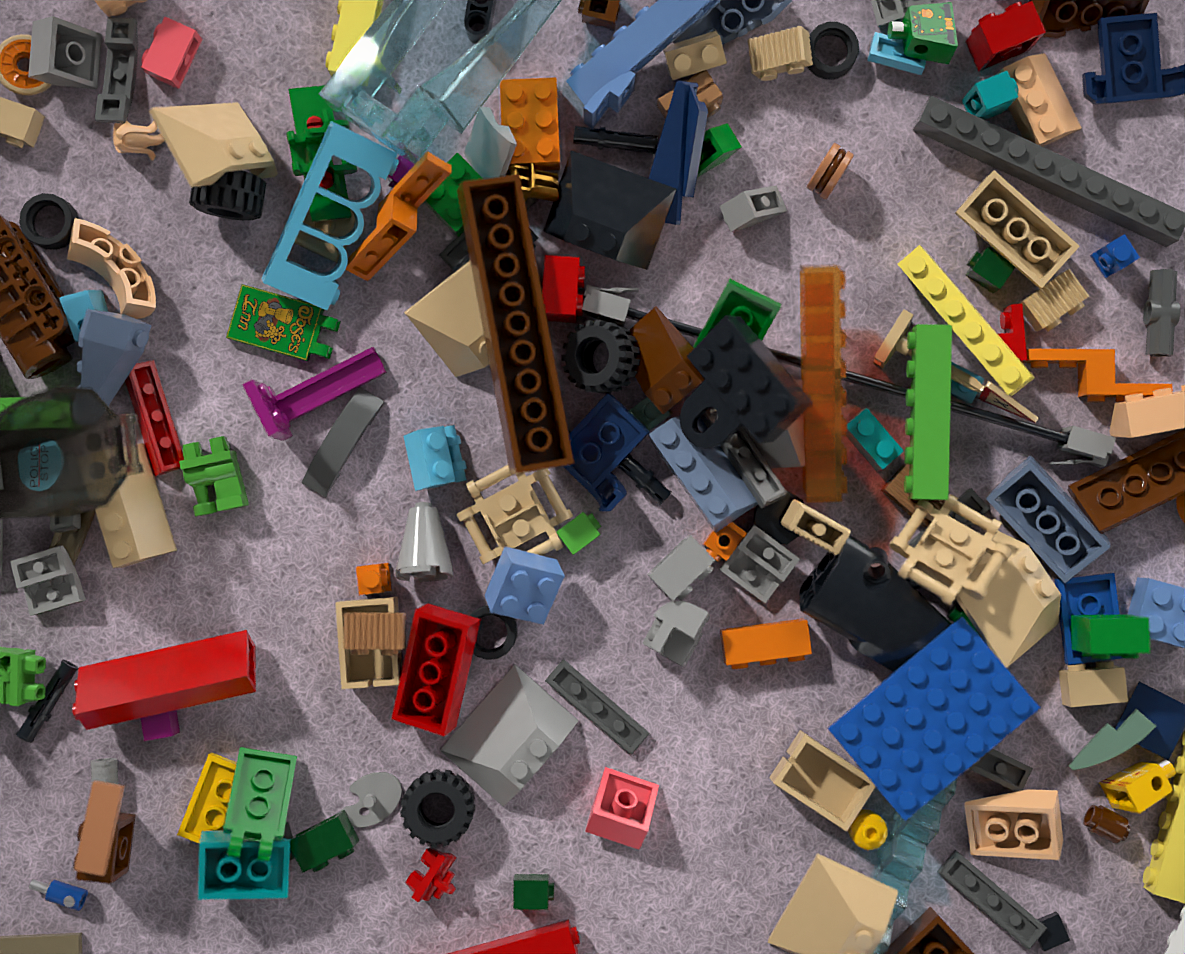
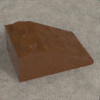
[629,306,705,414]

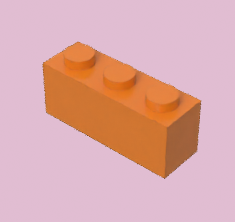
[720,618,812,669]

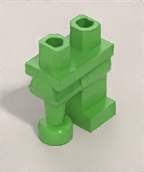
[179,436,249,517]
[0,647,46,706]

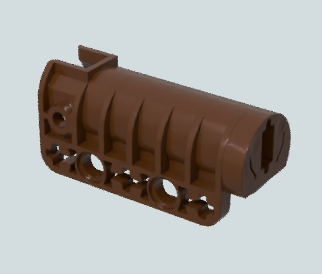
[0,215,76,379]

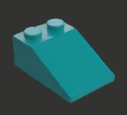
[198,831,290,900]

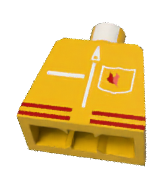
[1099,760,1176,813]

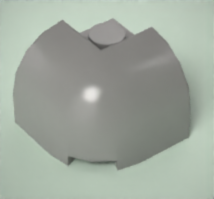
[642,601,710,668]

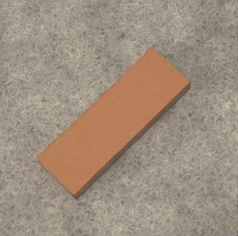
[74,780,125,876]

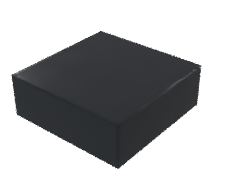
[1037,911,1070,952]

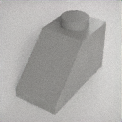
[720,185,787,232]

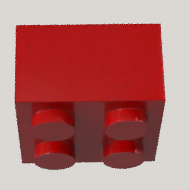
[965,1,1046,72]
[542,255,585,323]

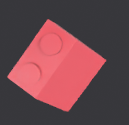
[585,767,659,850]

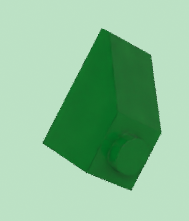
[697,123,742,177]

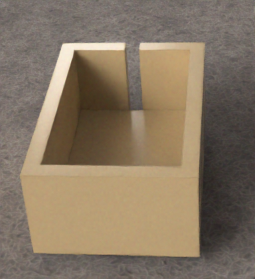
[335,597,403,689]
[769,730,876,831]

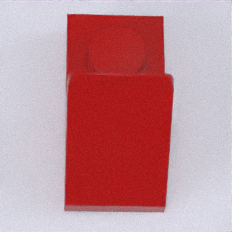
[998,304,1027,362]

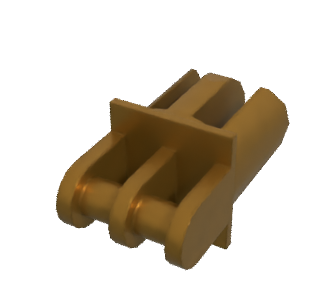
[507,163,559,202]

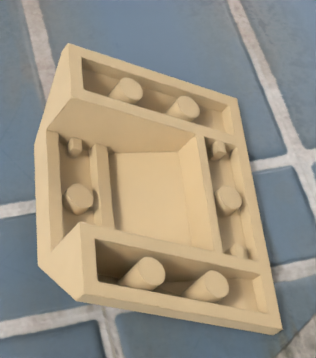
[149,102,278,187]
[404,261,489,377]
[956,531,1061,668]
[768,853,898,954]

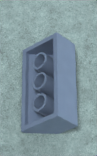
[648,416,758,533]
[986,455,1111,583]

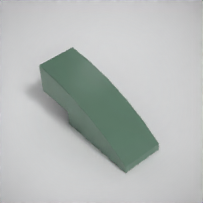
[1069,709,1156,770]

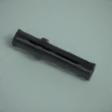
[573,126,659,154]
[16,659,79,743]

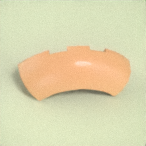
[67,218,156,319]

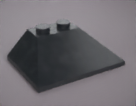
[543,150,677,270]

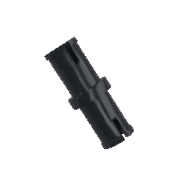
[618,454,672,505]

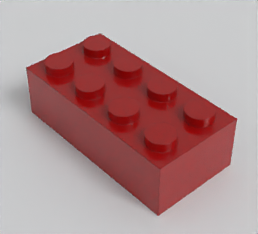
[391,603,481,736]

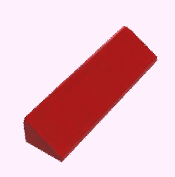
[125,360,184,477]

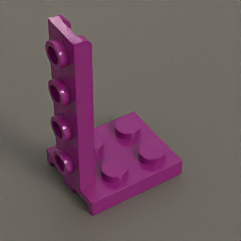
[242,347,387,441]

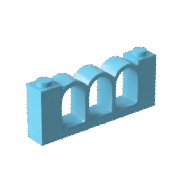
[261,121,399,310]

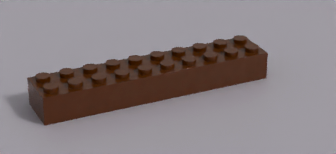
[457,174,574,476]

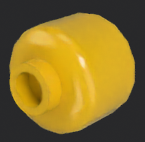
[847,809,888,850]

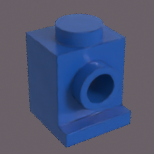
[1090,234,1140,278]

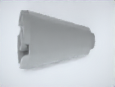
[395,502,453,582]

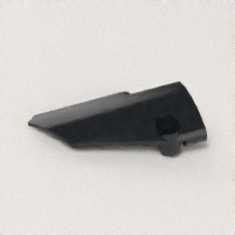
[799,535,951,672]

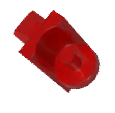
[405,848,457,902]

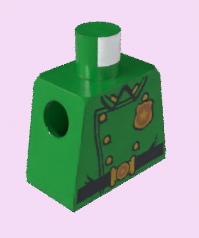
[888,2,958,64]

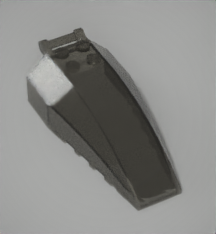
[0,386,144,518]

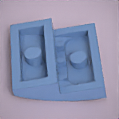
[583,71,636,128]

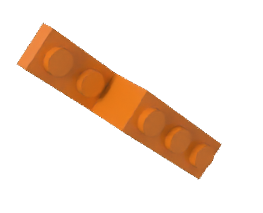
[346,151,451,281]
[1022,349,1173,403]

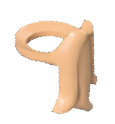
[113,120,165,161]

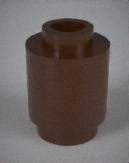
[1083,805,1130,844]

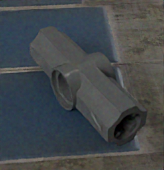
[1143,269,1181,357]

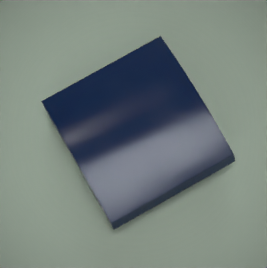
[1115,681,1185,761]

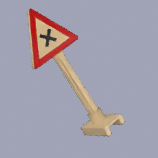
[873,309,1039,423]

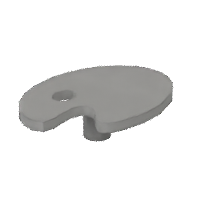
[341,772,402,827]

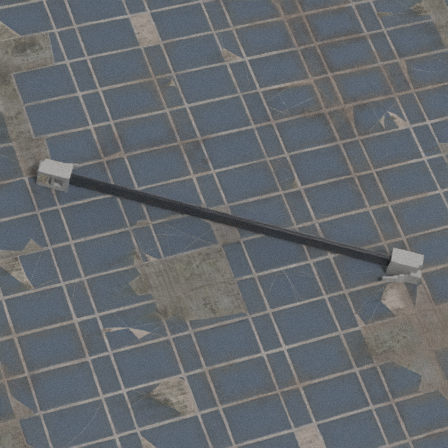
[582,285,1116,467]

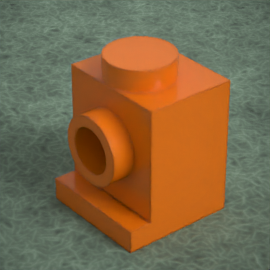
[703,522,747,562]
[356,563,392,595]

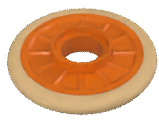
[0,34,51,95]

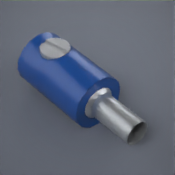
[29,879,88,911]

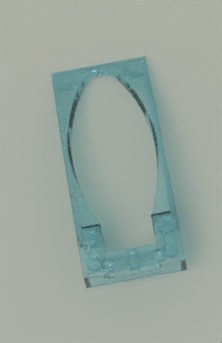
[319,0,562,165]

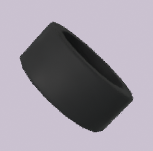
[807,21,859,80]
[19,193,79,250]
[469,605,518,660]

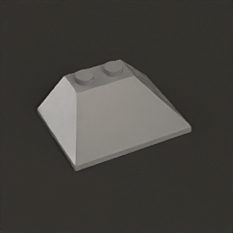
[440,664,579,807]

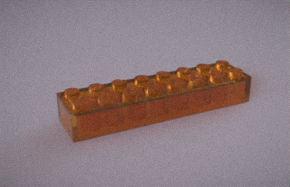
[799,264,847,503]

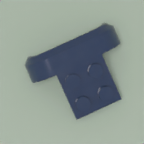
[1082,13,1185,104]
[563,393,650,512]

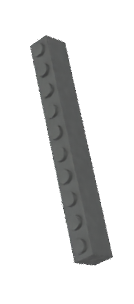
[912,96,1185,247]

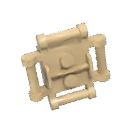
[456,465,573,565]
[889,494,1012,606]

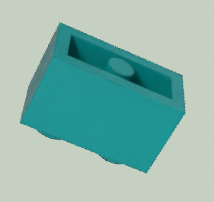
[962,71,1019,120]
[840,408,904,471]

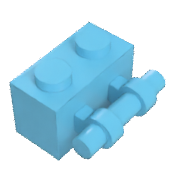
[403,425,467,491]

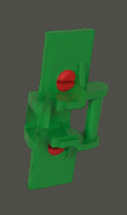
[286,85,358,222]

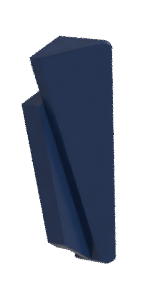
[649,81,708,225]

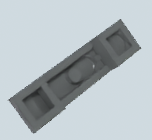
[95,17,138,123]
[301,387,385,497]

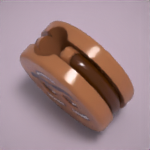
[807,143,854,199]

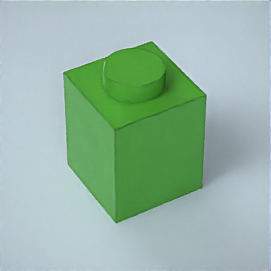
[556,512,602,555]

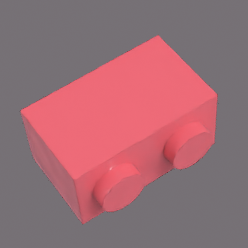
[141,17,202,89]

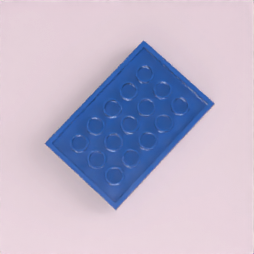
[827,617,1040,821]

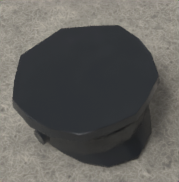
[753,490,804,545]

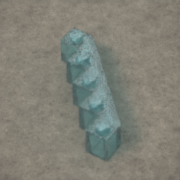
[870,778,957,954]

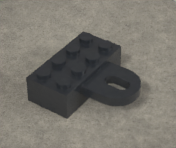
[680,316,814,448]

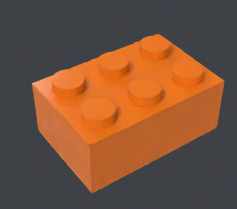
[500,77,561,171]

